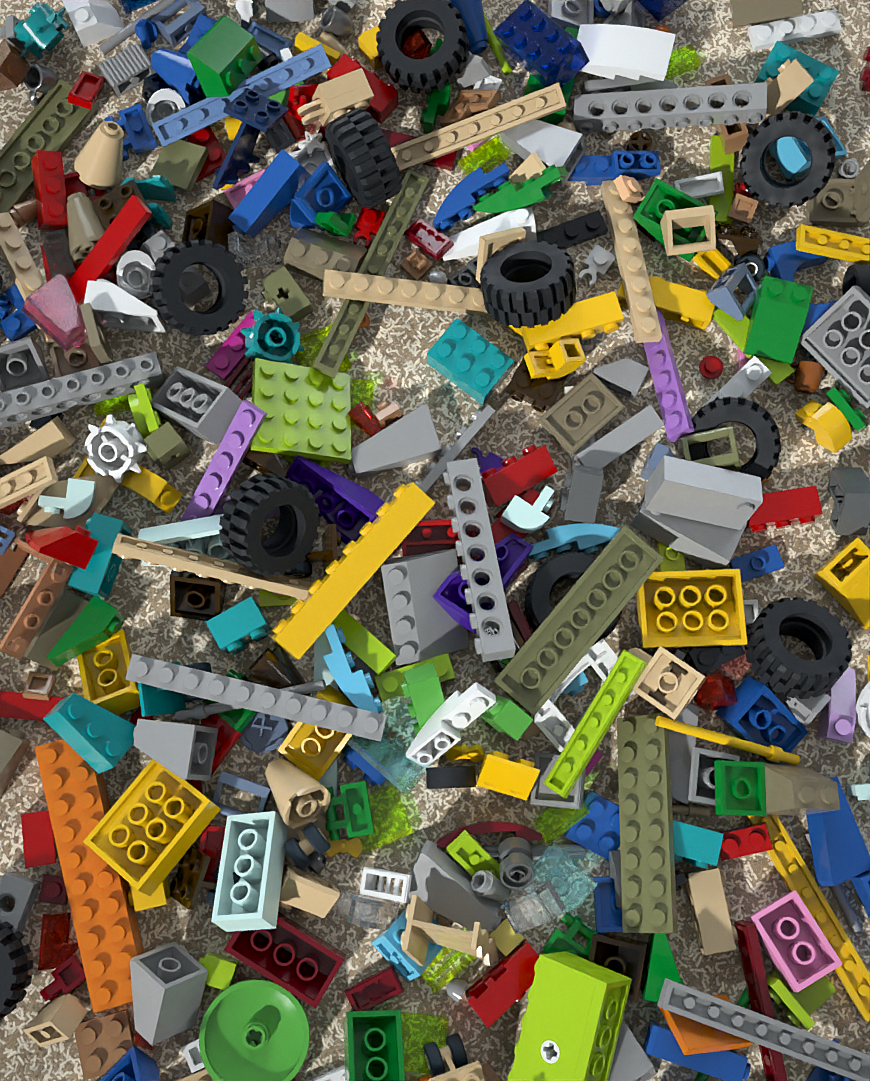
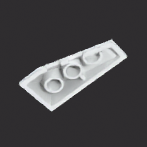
[62,0,125,47]
[443,207,537,261]

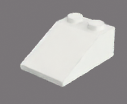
[84,279,167,334]

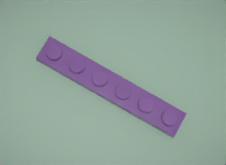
[643,308,694,442]
[180,400,267,522]

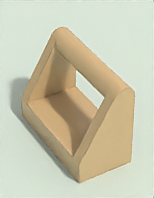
[660,205,716,256]

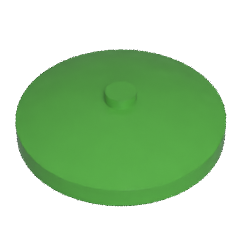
[199,978,310,1081]

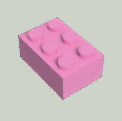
[744,890,843,992]

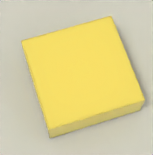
[488,917,525,956]

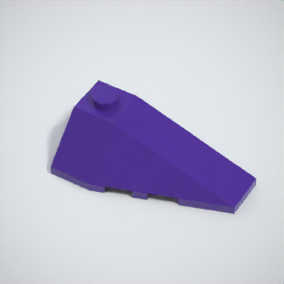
[286,455,385,545]
[433,533,534,634]

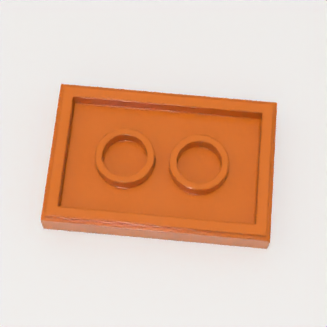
[659,994,753,1055]

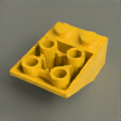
[813,537,870,630]
[476,751,540,800]

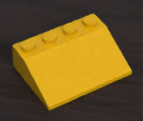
[635,569,747,649]
[83,759,221,896]

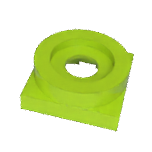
[128,383,165,439]

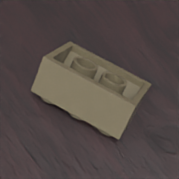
[283,227,368,282]
[9,588,89,672]

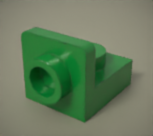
[314,211,357,237]

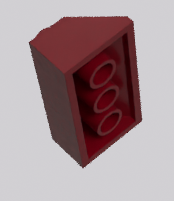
[224,911,346,1009]

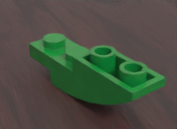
[420,38,451,134]
[473,165,568,213]

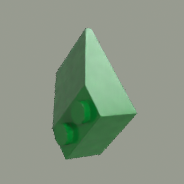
[633,178,719,262]
[743,276,813,365]

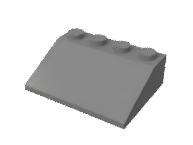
[799,285,870,409]
[381,549,470,665]

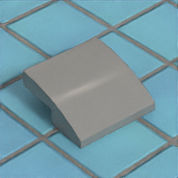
[265,0,315,22]

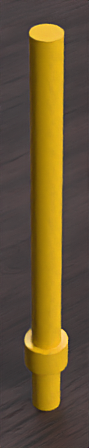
[655,715,800,765]

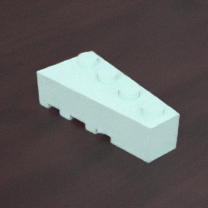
[138,514,237,567]

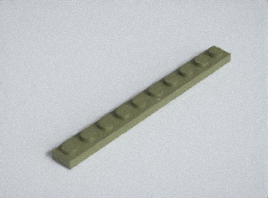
[312,168,430,379]

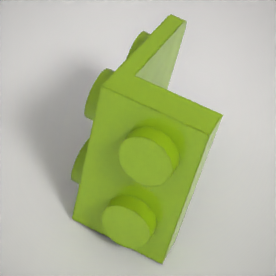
[766,969,835,1031]

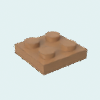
[74,1009,136,1080]

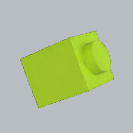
[199,951,240,990]

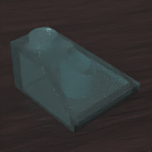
[526,842,597,916]

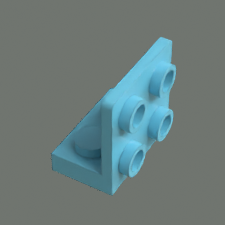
[371,907,444,982]

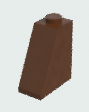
[0,39,30,91]

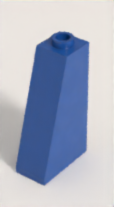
[228,149,311,239]
[806,774,870,886]
[643,1020,751,1081]

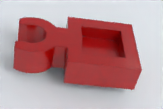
[353,206,385,249]

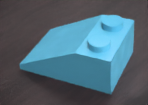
[769,116,848,180]

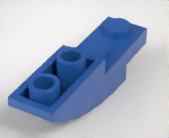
[567,151,661,186]
[433,163,510,232]

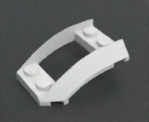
[533,639,635,753]

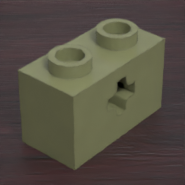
[260,266,313,323]
[144,422,192,471]

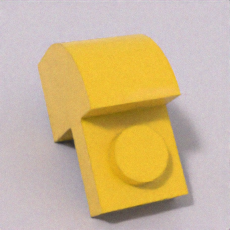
[524,338,586,380]
[795,399,853,453]
[121,465,183,515]

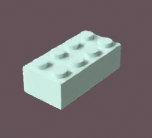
[211,811,288,932]

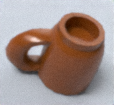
[785,360,825,394]

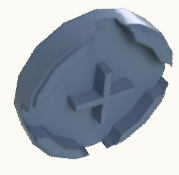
[240,711,288,753]

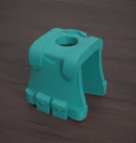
[122,175,176,229]

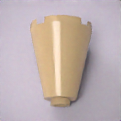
[73,121,124,190]
[265,758,330,830]

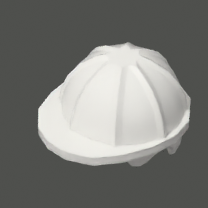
[145,89,186,129]
[116,250,156,300]

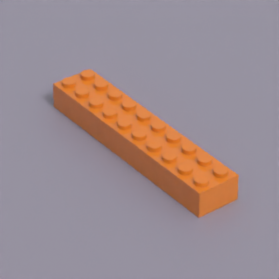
[34,739,145,1013]

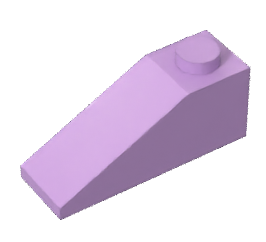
[817,668,856,744]

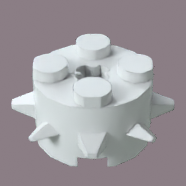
[82,414,147,483]

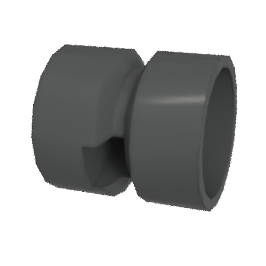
[498,837,535,889]

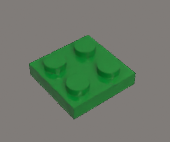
[714,760,766,816]

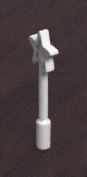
[293,131,325,161]

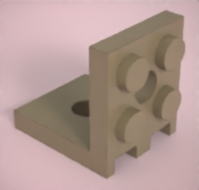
[806,159,870,227]
[48,302,114,378]

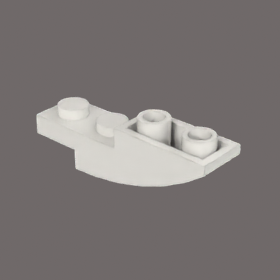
[691,356,772,418]
[406,682,496,768]

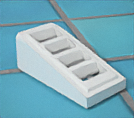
[360,867,412,903]

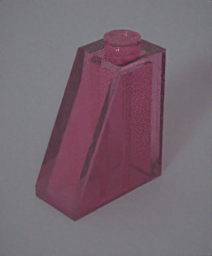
[21,273,87,352]

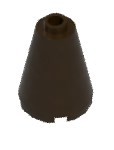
[241,641,312,697]

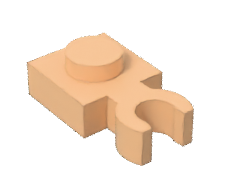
[614,175,647,203]

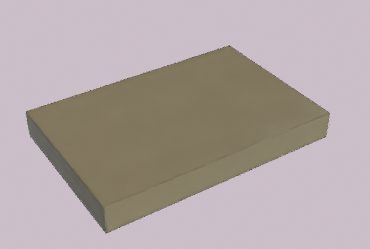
[730,0,803,28]
[538,372,625,456]

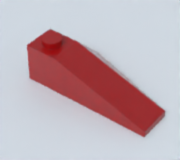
[24,525,99,570]

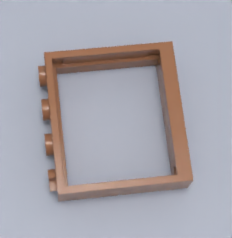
[0,534,74,660]

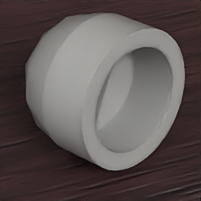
[838,159,859,179]
[430,271,447,284]
[446,978,469,1002]

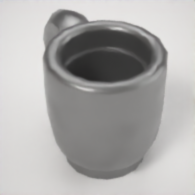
[320,5,354,39]
[24,64,59,107]

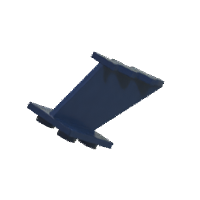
[213,88,289,190]

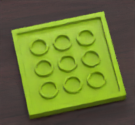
[251,358,351,464]

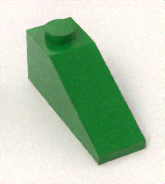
[46,595,125,667]
[640,933,683,1002]

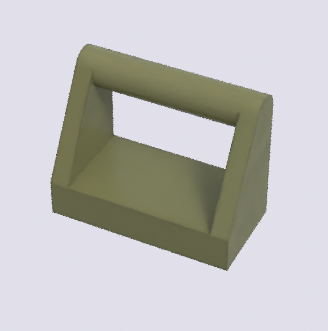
[681,426,742,472]

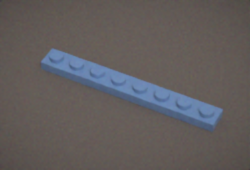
[152,44,332,148]

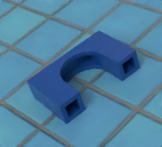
[763,240,838,337]

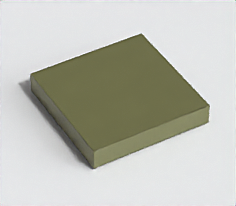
[149,140,210,193]

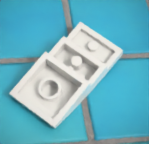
[569,24,676,81]

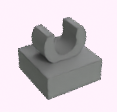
[0,15,24,49]

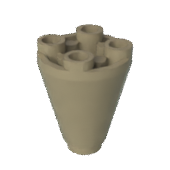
[67,192,106,264]

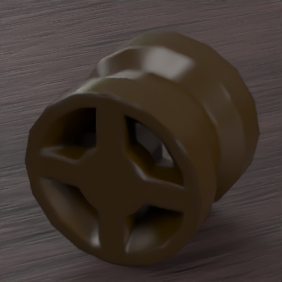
[626,131,652,151]

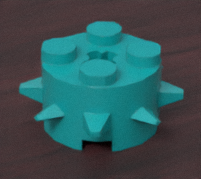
[13,2,70,60]
[240,308,304,364]

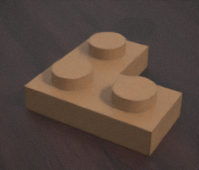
[440,90,501,128]

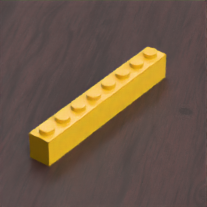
[271,482,435,660]

